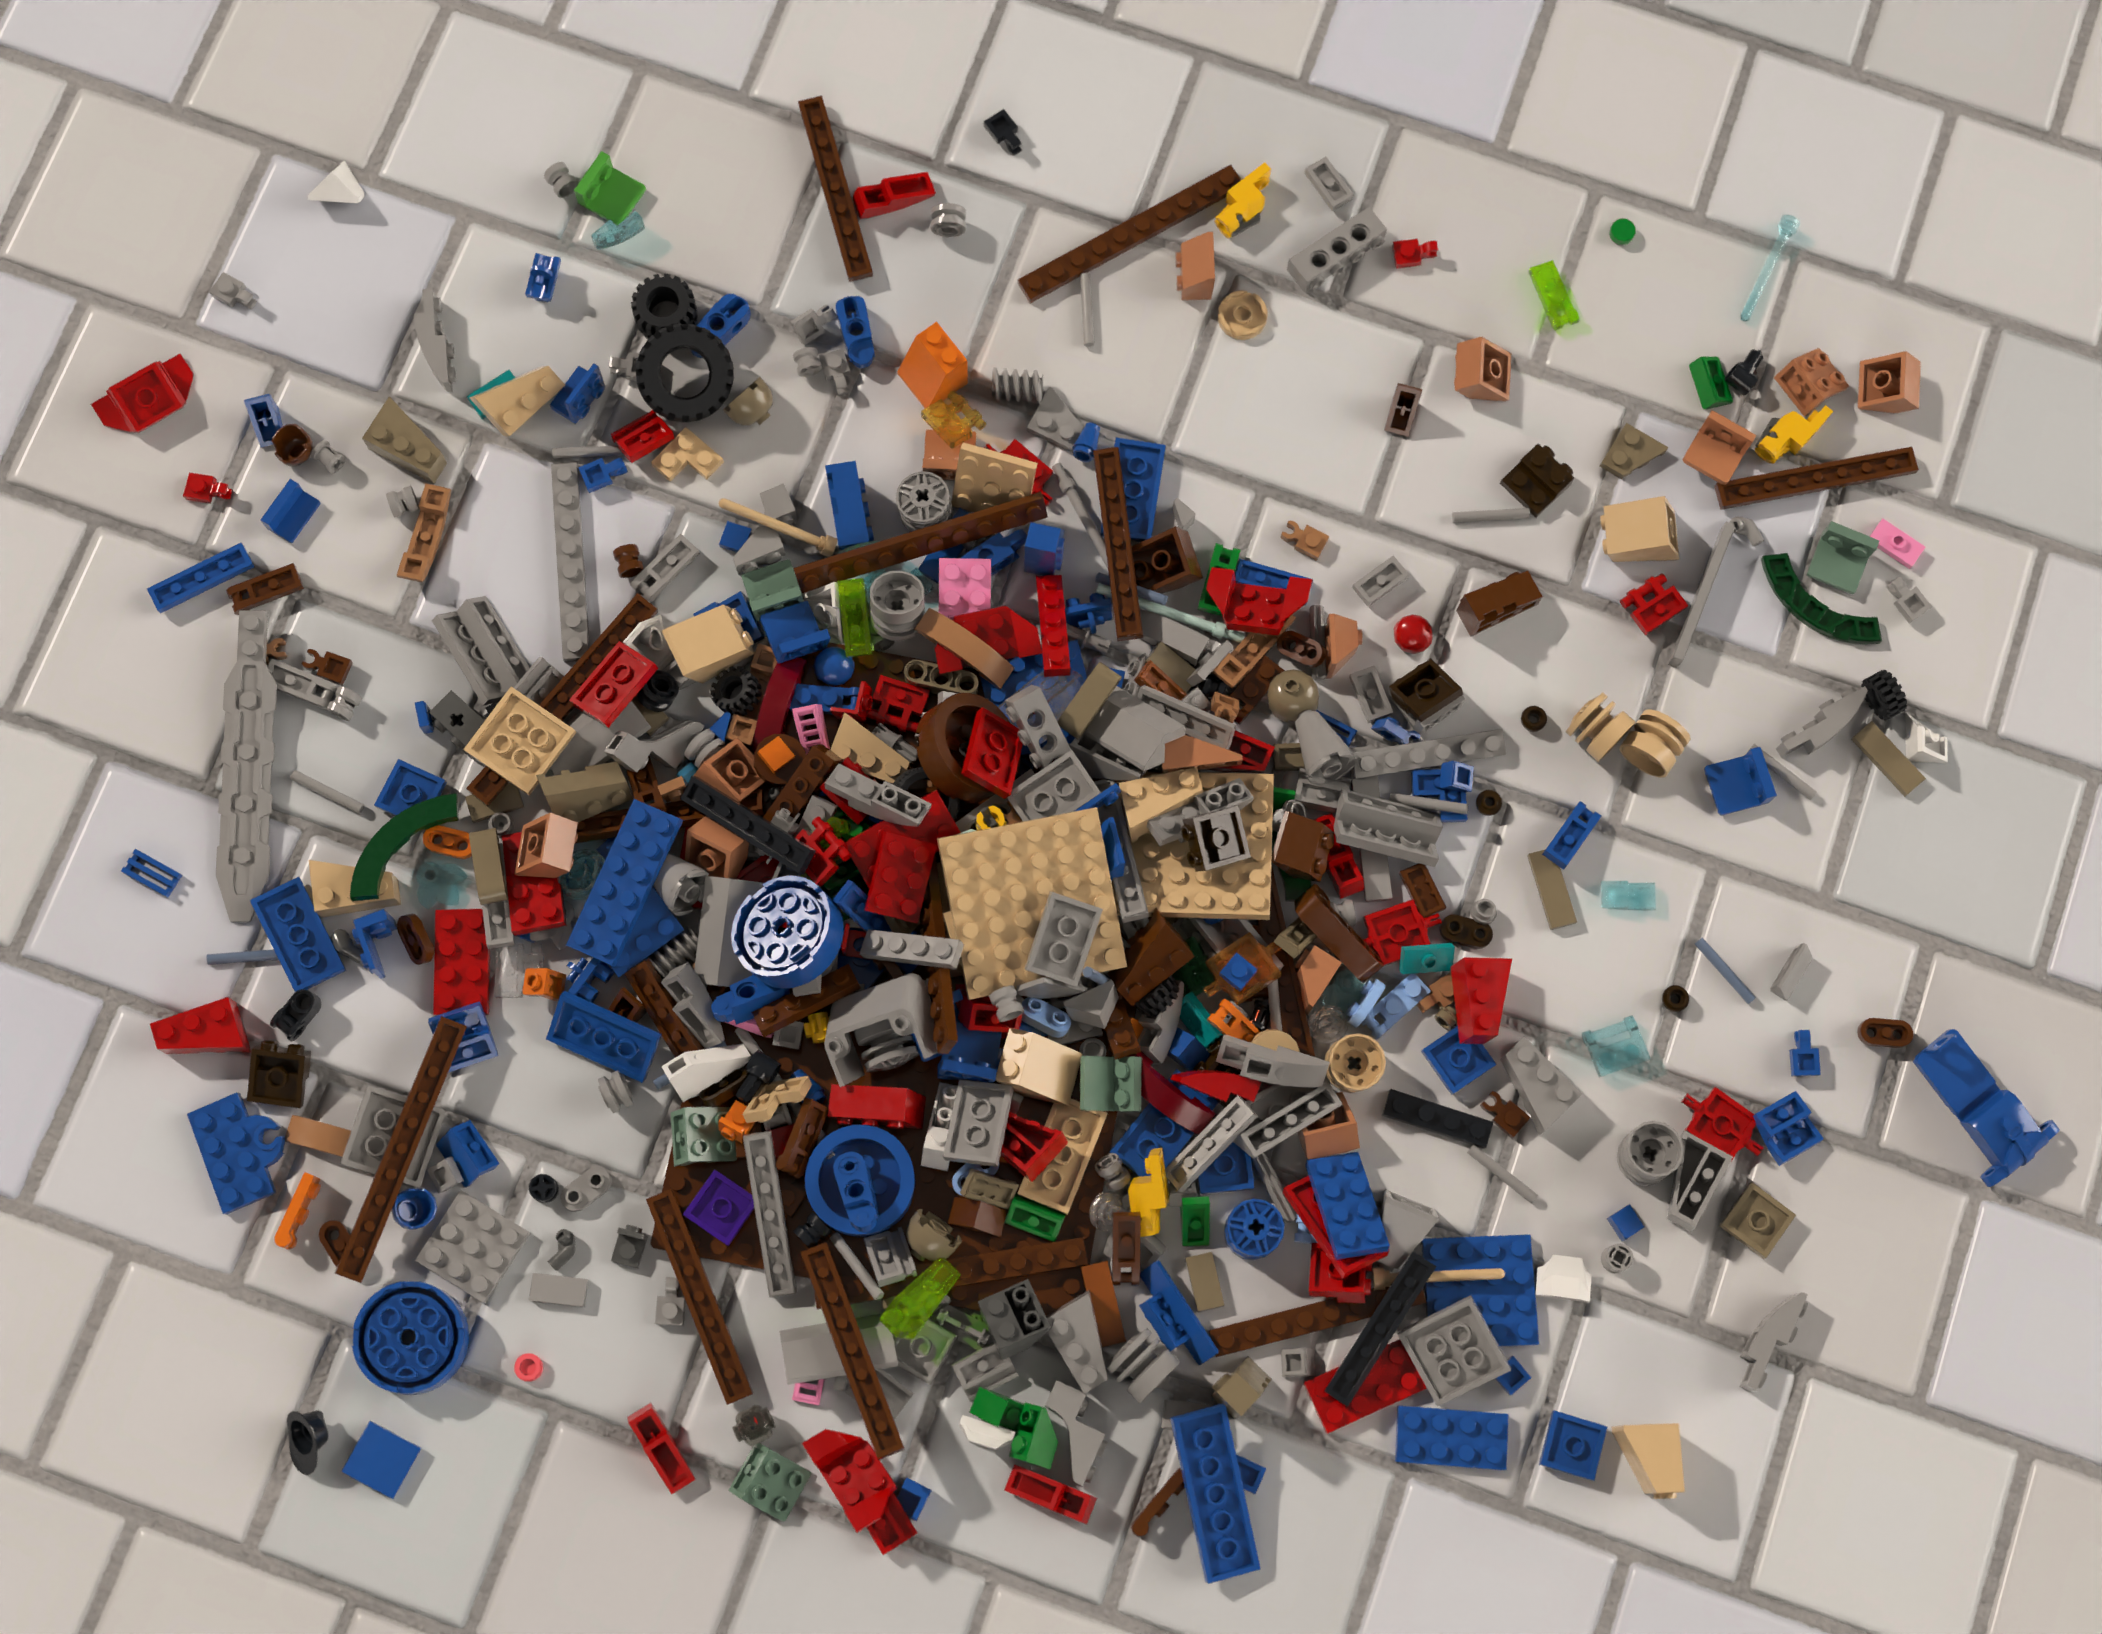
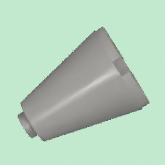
[1295,710,1356,785]
[653,853,709,916]

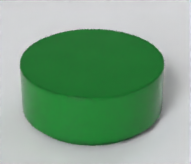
[1609,218,1636,245]

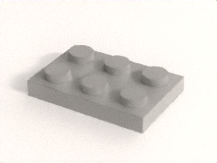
[1007,750,1101,821]
[1024,891,1103,987]
[943,1080,1014,1167]

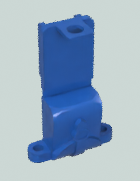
[1913,1029,2060,1187]

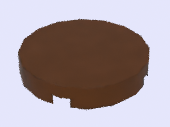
[754,734,806,786]

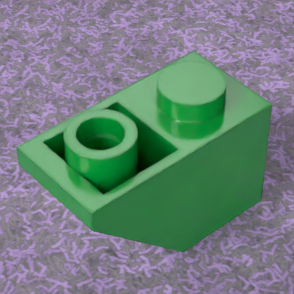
[1009,1402,1058,1469]

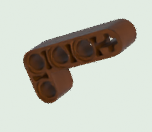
[1294,883,1384,983]

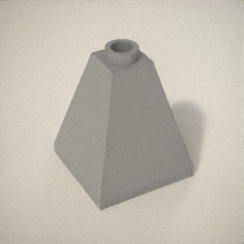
[1377,1189,1438,1272]

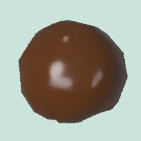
[272,424,313,466]

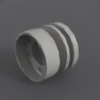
[896,471,953,532]
[870,571,925,641]
[853,1019,919,1072]
[1617,1121,1684,1186]
[1106,1328,1180,1403]

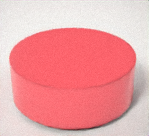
[514,1353,543,1382]

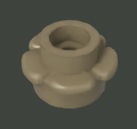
[1434,1006,1458,1030]

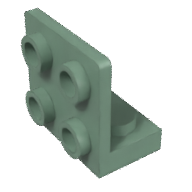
[1806,521,1880,594]
[741,559,804,622]
[1080,1056,1142,1111]
[671,1107,737,1166]
[728,1441,811,1522]

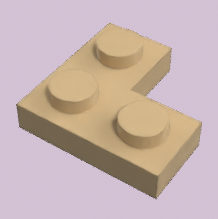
[651,427,724,482]
[742,1076,812,1123]

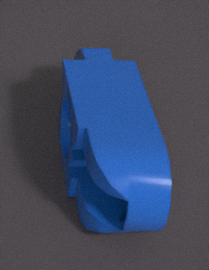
[691,294,751,358]
[836,296,875,368]
[961,529,1027,576]
[711,975,790,1025]
[833,1152,879,1232]

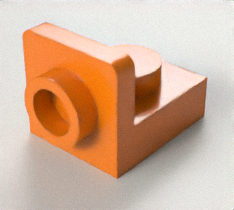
[522,968,566,1001]
[718,1100,756,1143]

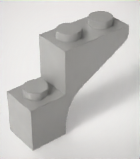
[733,483,797,575]
[604,720,705,772]
[1045,1380,1108,1486]

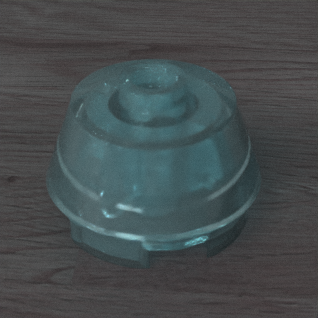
[557,849,605,901]

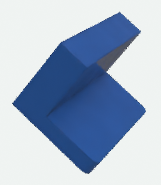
[261,479,321,543]
[436,1120,500,1188]

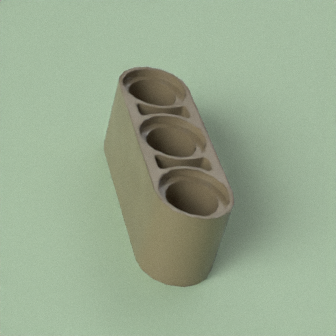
[904,660,979,695]
[1057,662,1122,740]
[469,828,508,905]

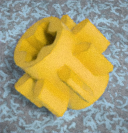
[803,1012,829,1043]

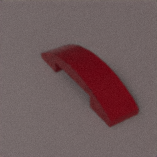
[752,658,807,753]
[1126,1052,1215,1134]

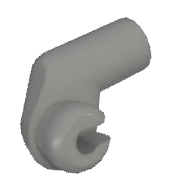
[1729,517,1764,547]

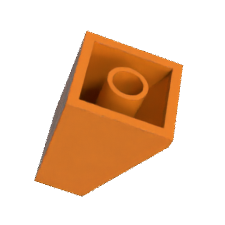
[897,322,968,412]

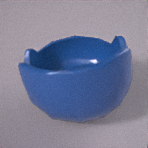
[813,647,855,686]
[391,1188,437,1230]

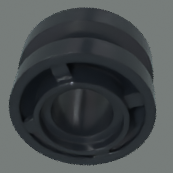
[637,670,679,712]

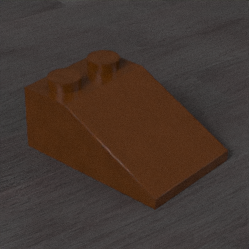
[1132,526,1203,594]

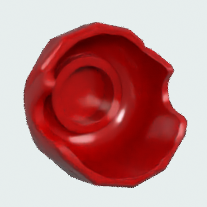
[1393,614,1433,654]

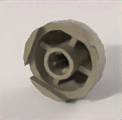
[723,377,773,426]
[1267,669,1319,722]
[906,1209,962,1261]

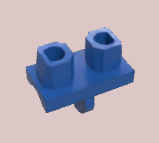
[525,253,561,302]
[1065,593,1113,634]
[566,957,614,1003]

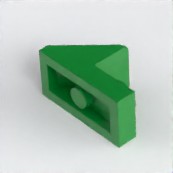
[1180,1196,1210,1247]
[969,1386,1024,1432]

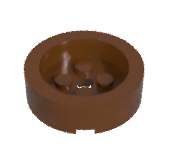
[916,693,1021,803]

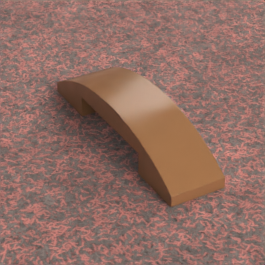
[397,483,451,583]
[914,608,1014,690]
[1212,615,1296,688]
[725,644,777,746]
[285,1115,351,1157]

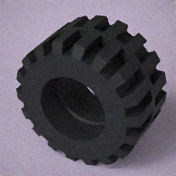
[631,273,698,339]

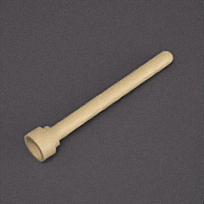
[719,498,837,557]
[1372,1268,1505,1290]

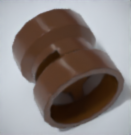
[613,544,644,578]

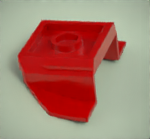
[91,353,194,433]
[1206,567,1313,636]
[934,605,1042,674]
[802,1429,897,1533]

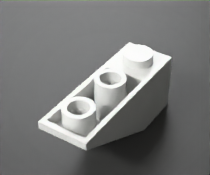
[661,1044,751,1102]
[921,1082,958,1171]

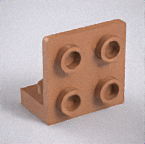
[1774,348,1849,416]
[922,430,976,480]

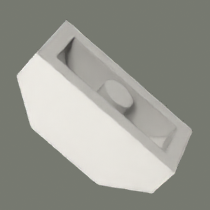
[1535,1255,1591,1302]
[959,1415,1015,1450]

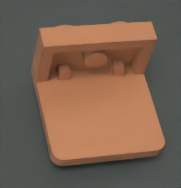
[1683,410,1756,485]

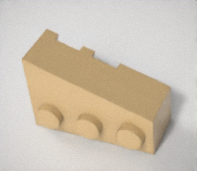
[470,366,565,436]
[830,713,911,785]
[309,860,401,918]

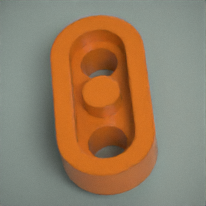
[423,825,472,859]

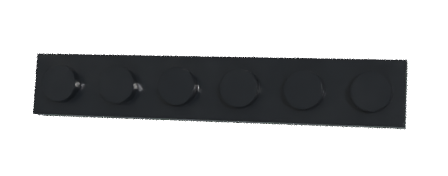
[680,776,816,874]
[1324,1251,1436,1407]

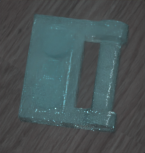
[1582,1015,1651,1078]

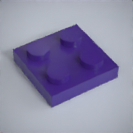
[683,1169,755,1246]

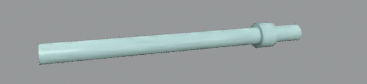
[1096,583,1245,643]

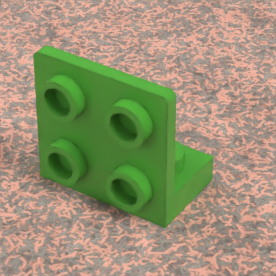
[574,151,646,227]

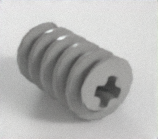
[991,368,1043,403]
[646,926,698,979]

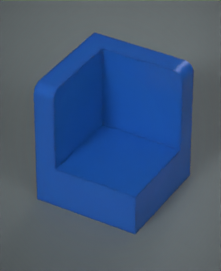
[897,1477,932,1521]

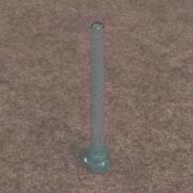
[1740,215,1801,322]

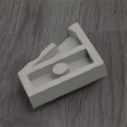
[1027,387,1084,453]

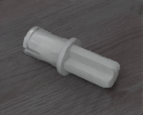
[1066,623,1112,656]
[872,723,918,763]

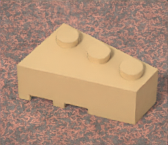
[1119,767,1203,844]

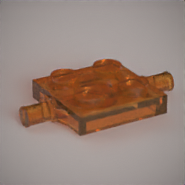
[1203,932,1282,1006]

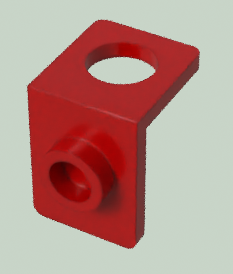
[830,681,873,722]
[840,923,872,960]

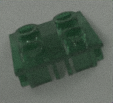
[1172,936,1219,998]

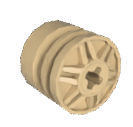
[1566,692,1636,762]
[1619,709,1691,778]
[1324,1033,1386,1093]

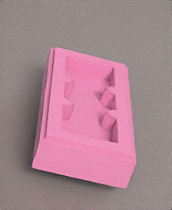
[1870,518,1925,569]

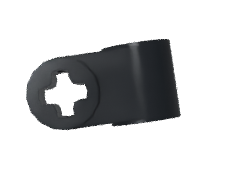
[270,989,322,1042]

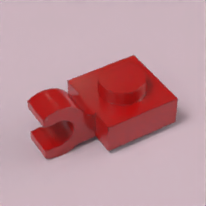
[1392,239,1438,269]
[183,472,232,504]

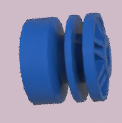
[1224,1199,1285,1260]

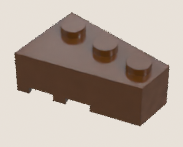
[1456,571,1543,637]
[1107,908,1195,1006]

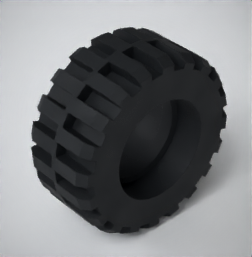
[636,324,734,423]

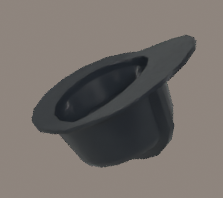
[287,1410,329,1475]

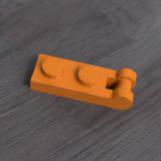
[1207,998,1261,1042]
[274,1172,321,1249]

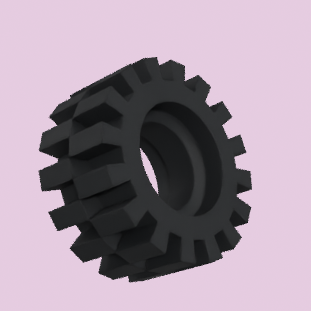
[710,666,762,716]
[1861,670,1907,721]
[1134,975,1180,1017]

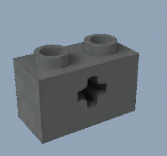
[429,690,485,750]

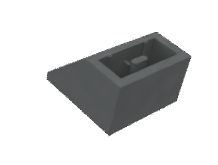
[978,1279,1051,1360]

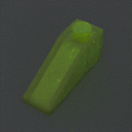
[838,578,872,658]
[879,1257,961,1339]

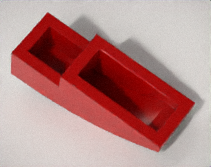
[852,172,936,219]
[1313,813,1364,899]
[1170,1070,1262,1102]
[627,1403,696,1495]
[1004,1464,1097,1525]

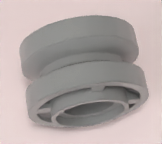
[931,203,966,237]
[684,729,725,769]
[598,1070,633,1113]

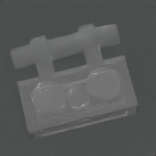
[494,943,544,998]

